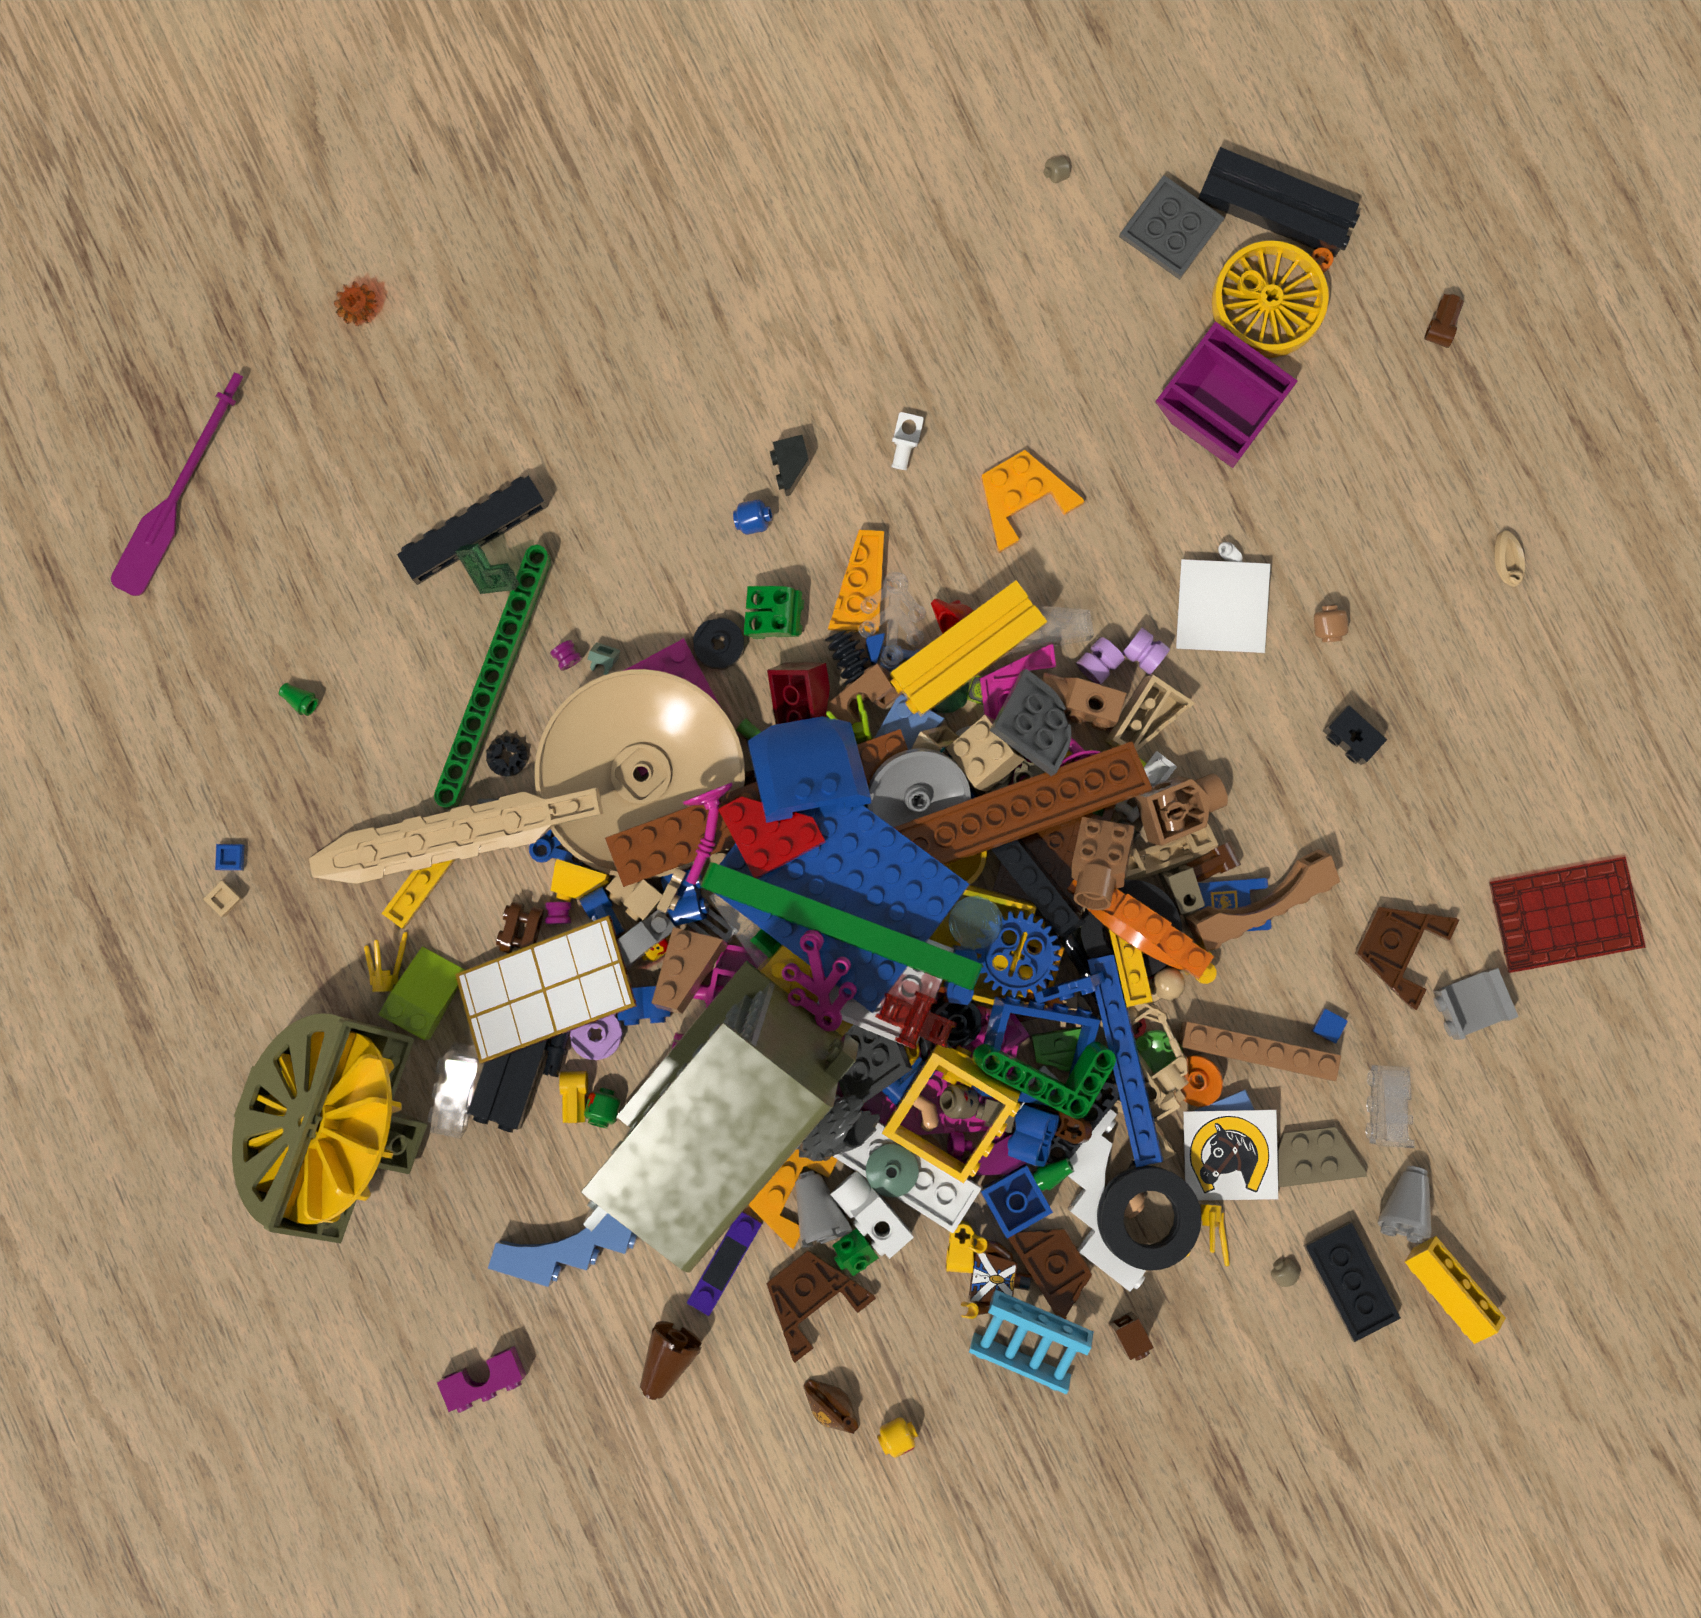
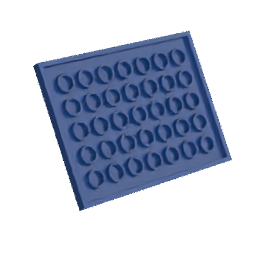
[715,803,969,1013]

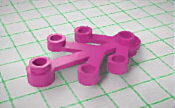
[782,930,857,1031]

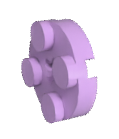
[570,1014,623,1060]

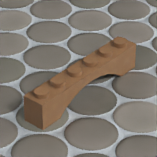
[1186,849,1341,951]
[1178,1022,1341,1081]

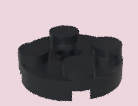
[693,618,744,670]

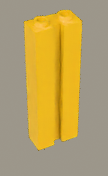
[890,580,1047,717]

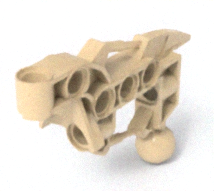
[1078,967,1189,1167]

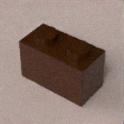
[1108,1311,1154,1361]

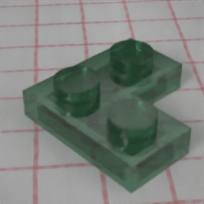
[455,544,520,594]

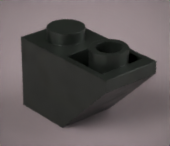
[770,435,809,496]

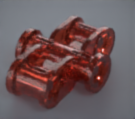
[875,990,957,1050]

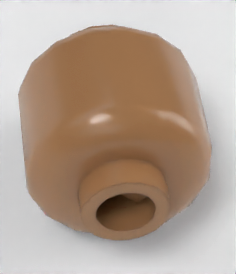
[1314,605,1348,642]

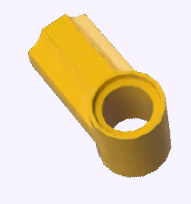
[559,1071,588,1123]

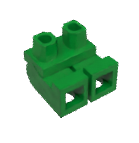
[744,586,804,639]

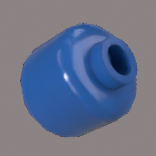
[733,499,772,535]

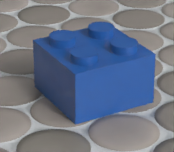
[980,1164,1053,1238]

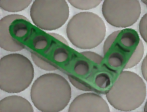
[973,1042,1116,1119]

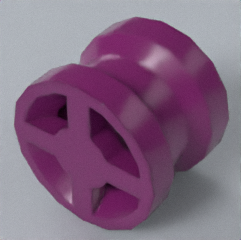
[550,640,582,671]
[545,902,572,924]

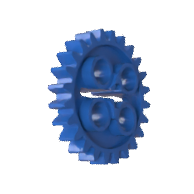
[974,911,1061,998]

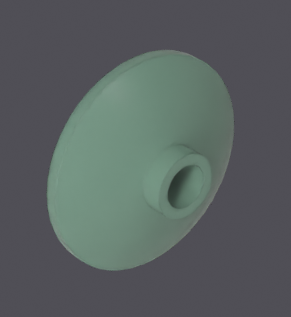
[866,1144,919,1197]

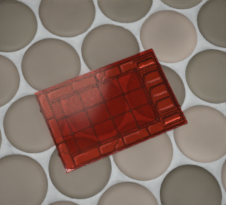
[1489,857,1646,973]

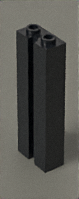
[1198,147,1360,257]
[467,1037,551,1133]

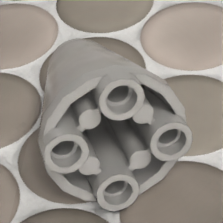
[1378,1166,1432,1244]

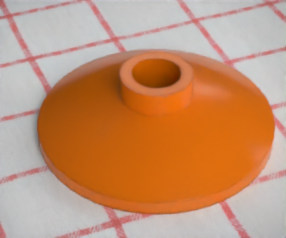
[1180,1055,1223,1107]

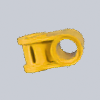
[946,1220,974,1273]

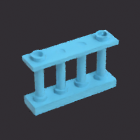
[969,1289,1094,1395]

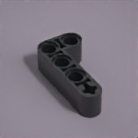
[1047,1078,1119,1164]

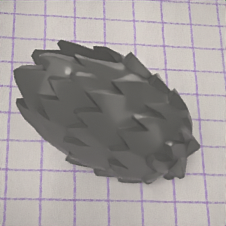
[797,1095,880,1161]

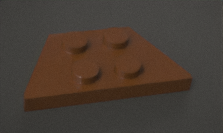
[1008,1228,1092,1319]

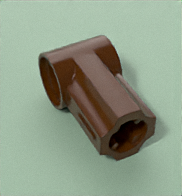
[1424,294,1464,348]
[1185,841,1241,882]

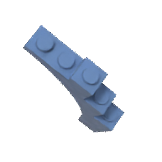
[488,1213,637,1287]

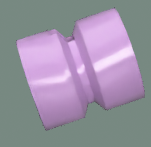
[1122,627,1170,675]
[1076,637,1125,685]

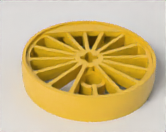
[1212,241,1329,358]

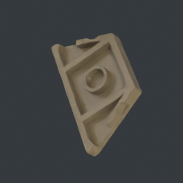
[1277,1127,1367,1187]

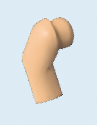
[913,1094,939,1132]

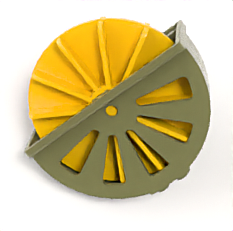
[232,1013,427,1244]

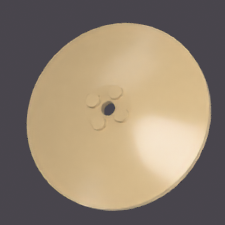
[535,669,745,879]

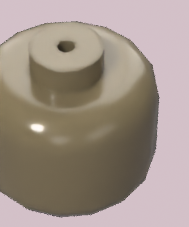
[1044,156,1071,183]
[1271,1258,1300,1287]

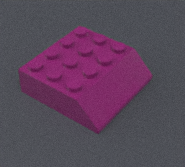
[1155,321,1298,468]

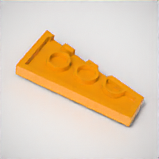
[828,530,884,633]

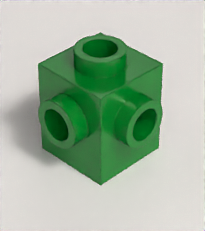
[832,1228,879,1276]

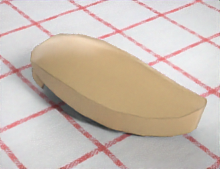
[1495,531,1525,587]

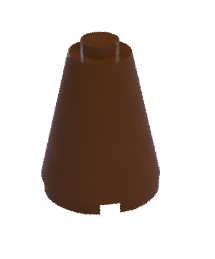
[640,1321,702,1400]

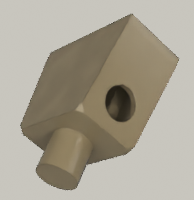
[1158,864,1205,926]

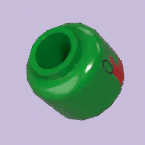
[584,1088,621,1128]

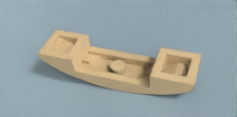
[1125,823,1218,880]

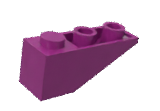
[956,1131,1026,1176]

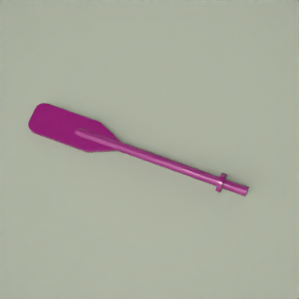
[111,372,243,596]

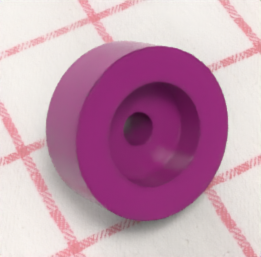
[947,1132,972,1159]

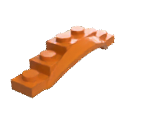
[1067,879,1214,980]

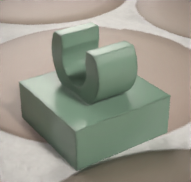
[587,642,620,675]

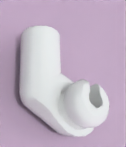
[1218,542,1243,562]

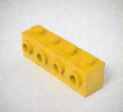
[1405,1236,1506,1344]

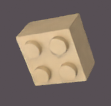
[946,715,1025,793]

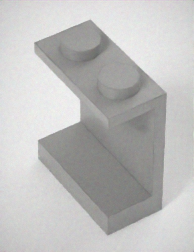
[1433,968,1518,1040]

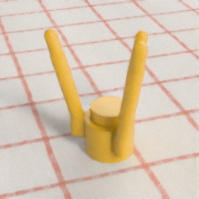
[364,932,408,992]
[1186,1204,1230,1267]

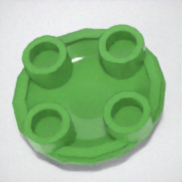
[1136,1030,1183,1073]

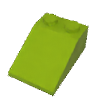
[378,946,465,1040]

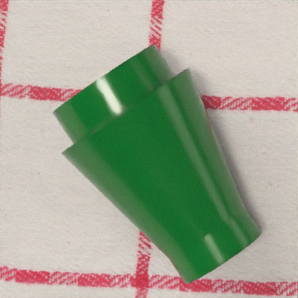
[278,683,319,716]
[1033,1158,1074,1191]

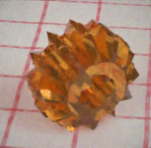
[334,281,378,327]

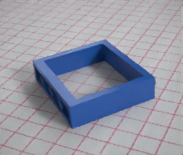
[972,995,1100,1107]

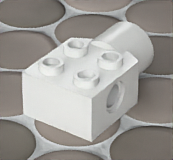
[830,1171,914,1259]

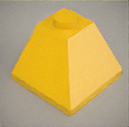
[550,859,612,902]

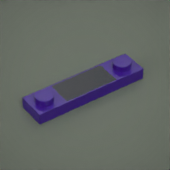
[687,1212,763,1316]

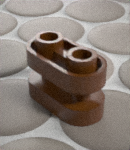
[496,901,544,954]

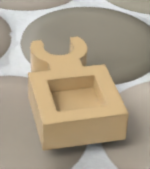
[657,868,686,914]

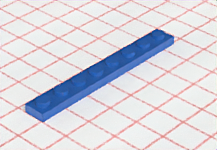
[1088,954,1163,1167]

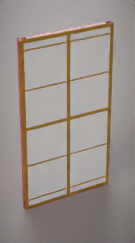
[455,915,637,1064]

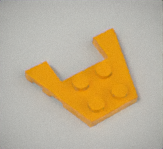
[981,450,1085,553]
[749,1149,838,1249]

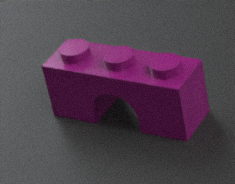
[437,1346,526,1413]

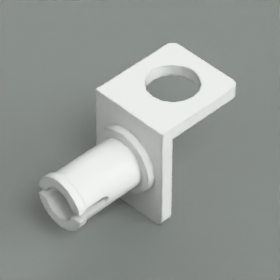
[891,412,924,470]

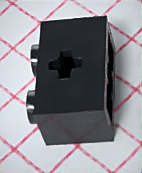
[1323,705,1387,765]

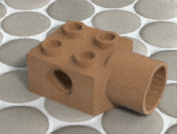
[1042,672,1127,732]
[1135,773,1228,846]
[1072,817,1134,910]

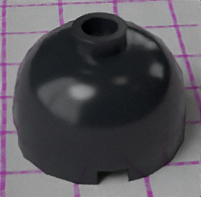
[929,996,982,1048]

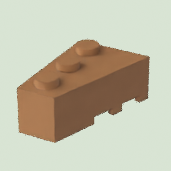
[652,927,728,1014]

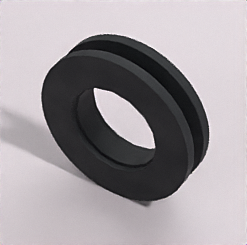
[1081,880,1182,978]
[1097,1165,1202,1271]

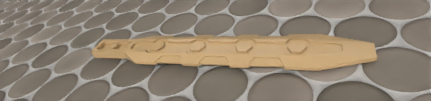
[309,788,603,884]

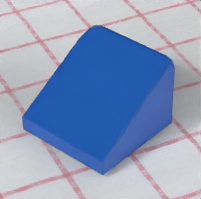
[866,633,885,666]

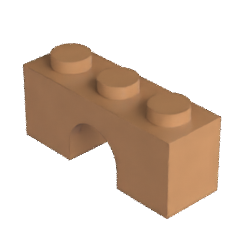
[826,664,903,725]

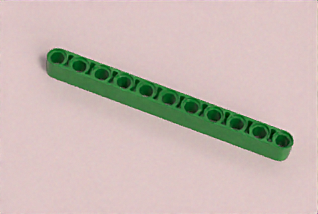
[434,545,551,810]
[700,862,983,991]

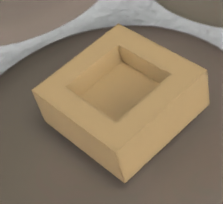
[203,880,242,917]

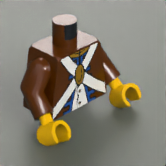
[961,1234,1031,1319]

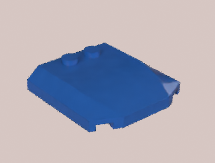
[748,716,871,823]

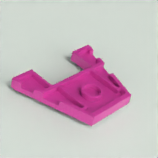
[979,644,1056,720]

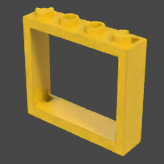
[882,1042,1021,1183]

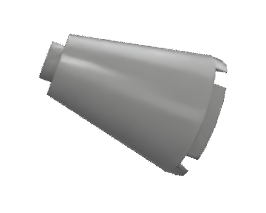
[795,1171,852,1248]

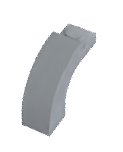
[616,910,676,973]

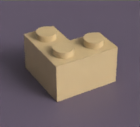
[606,876,662,922]

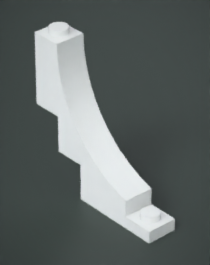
[1068,1109,1146,1292]

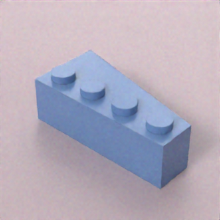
[875,695,945,750]

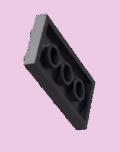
[1303,1222,1401,1342]

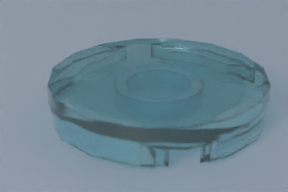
[949,896,1003,949]

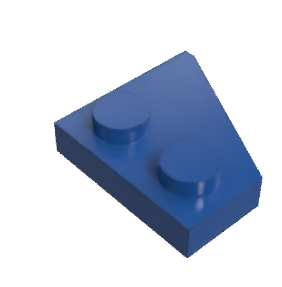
[1034,972,1105,1004]

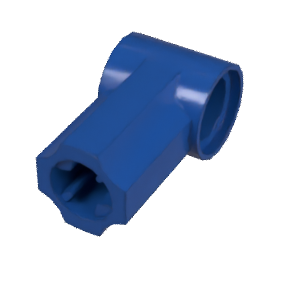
[579,886,625,937]
[882,1057,935,1107]

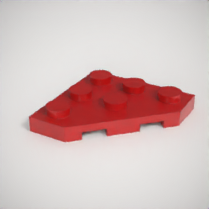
[718,796,826,879]

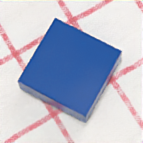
[215,844,245,871]
[1312,1008,1348,1044]

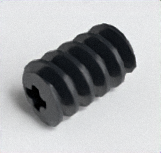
[825,630,869,687]

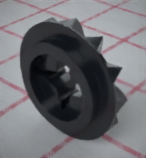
[486,736,527,777]

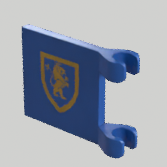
[1198,878,1272,932]

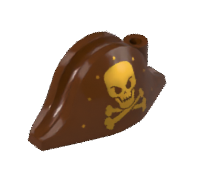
[803,1379,859,1434]

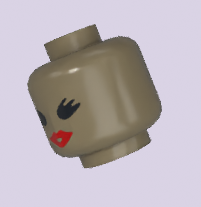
[940,1084,979,1119]

